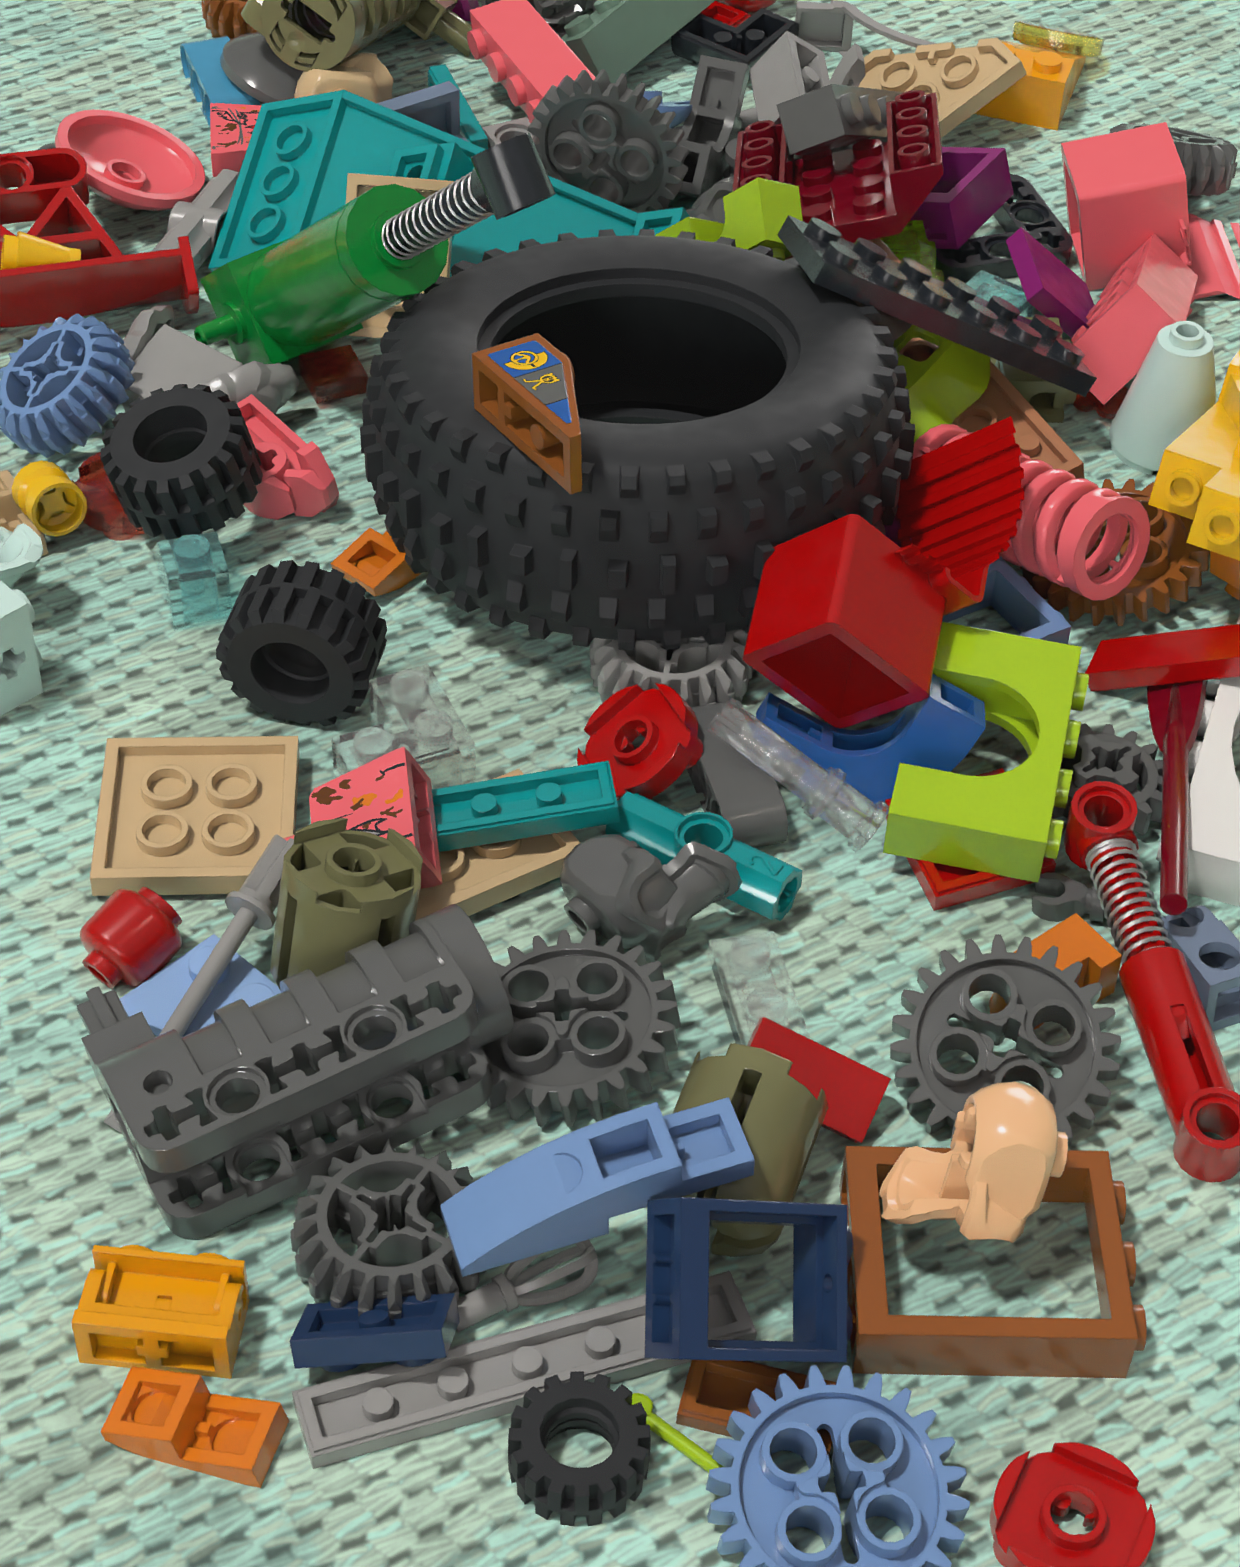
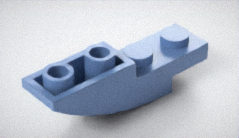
[440,1097,755,1277]

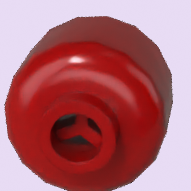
[80,887,182,989]

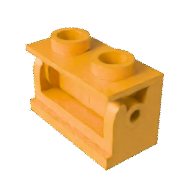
[71,1245,250,1379]

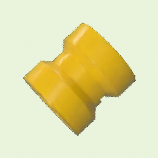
[12,460,87,537]

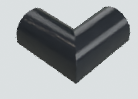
[671,8,799,81]

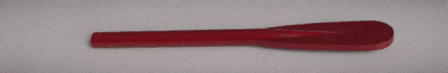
[1147,680,1207,915]

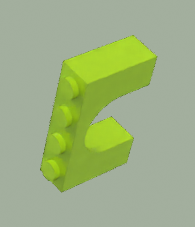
[883,622,1089,883]

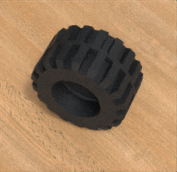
[100,384,263,540]
[216,560,387,726]

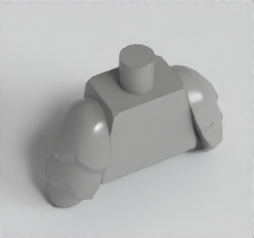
[122,305,299,415]

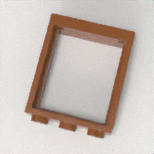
[839,1146,1147,1378]

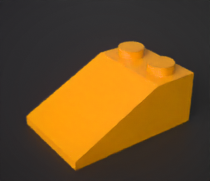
[974,40,1086,130]

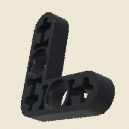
[932,174,1073,285]

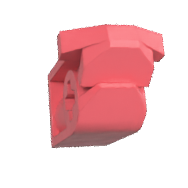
[237,394,339,520]

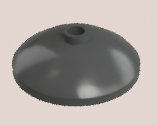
[220,32,340,103]

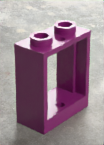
[880,147,1013,249]

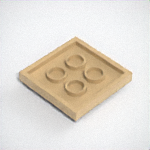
[90,736,300,896]

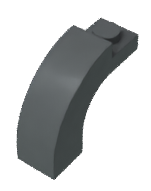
[677,55,751,198]

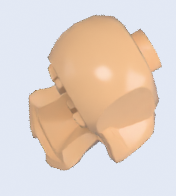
[879,1082,1068,1243]

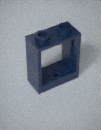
[645,1197,853,1362]

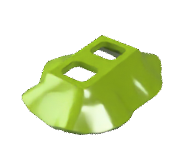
[893,325,991,443]

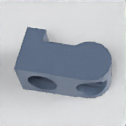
[1157,905,1240,1031]

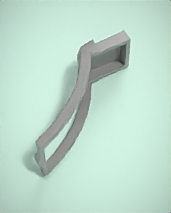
[795,0,937,56]

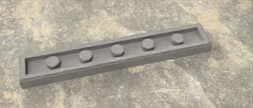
[292,1271,757,1469]

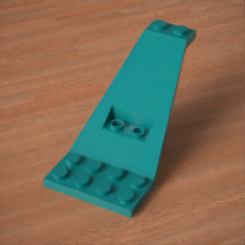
[208,90,690,277]

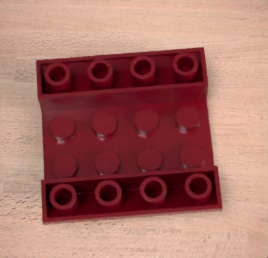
[732,90,944,243]

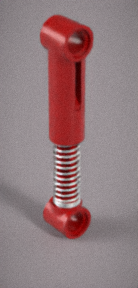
[1064,781,1240,1182]

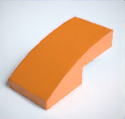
[330,528,422,597]
[100,1366,289,1488]

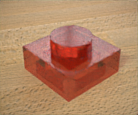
[299,345,368,404]

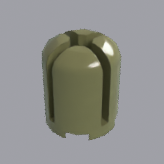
[270,818,423,990]
[673,1043,828,1257]

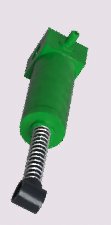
[194,132,555,365]

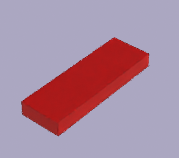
[1085,624,1240,692]

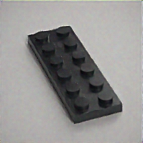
[777,215,1097,397]

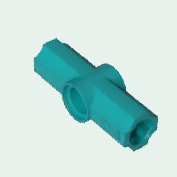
[605,791,802,921]

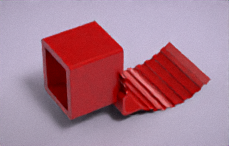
[742,416,1025,729]

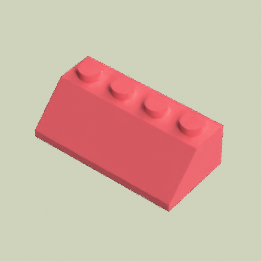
[467,0,596,124]

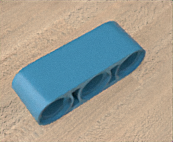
[180,36,260,127]

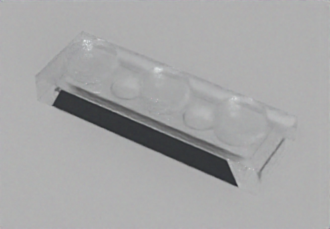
[708,931,810,1046]

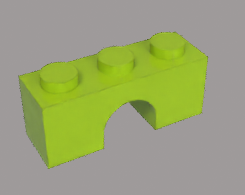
[655,177,803,261]

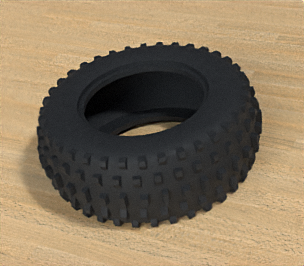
[360,229,915,650]

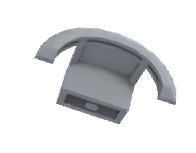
[749,31,866,159]

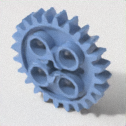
[706,1365,970,1567]

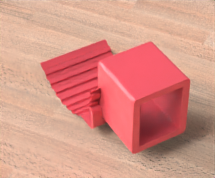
[1061,122,1240,299]

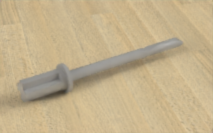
[104,834,294,1134]

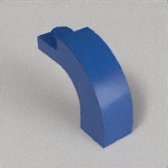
[753,674,986,804]

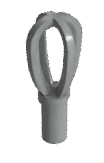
[456,1240,598,1333]

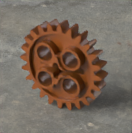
[1020,479,1210,626]

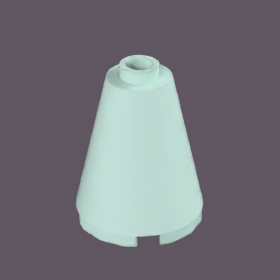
[1109,321,1217,475]

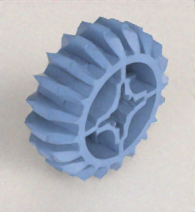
[0,313,135,458]

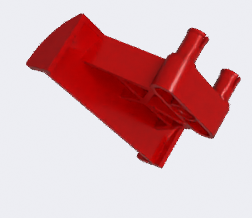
[0,148,199,328]

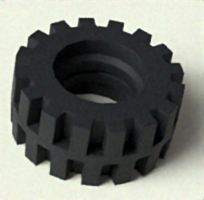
[508,1371,651,1527]

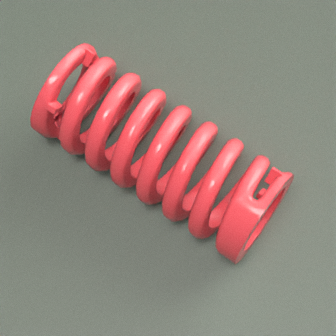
[913,424,1150,601]

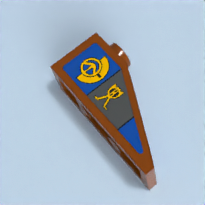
[472,333,582,494]

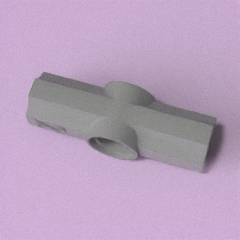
[151,169,239,272]

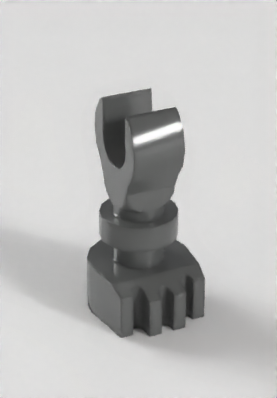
[1032,870,1148,922]

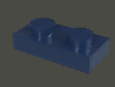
[290,1293,460,1372]

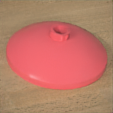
[55,110,205,211]

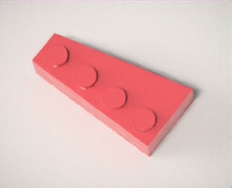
[1071,233,1198,405]

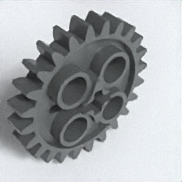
[527,69,689,213]
[468,930,681,1127]
[890,934,1121,1146]

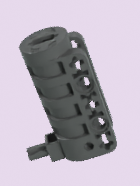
[77,904,514,1239]

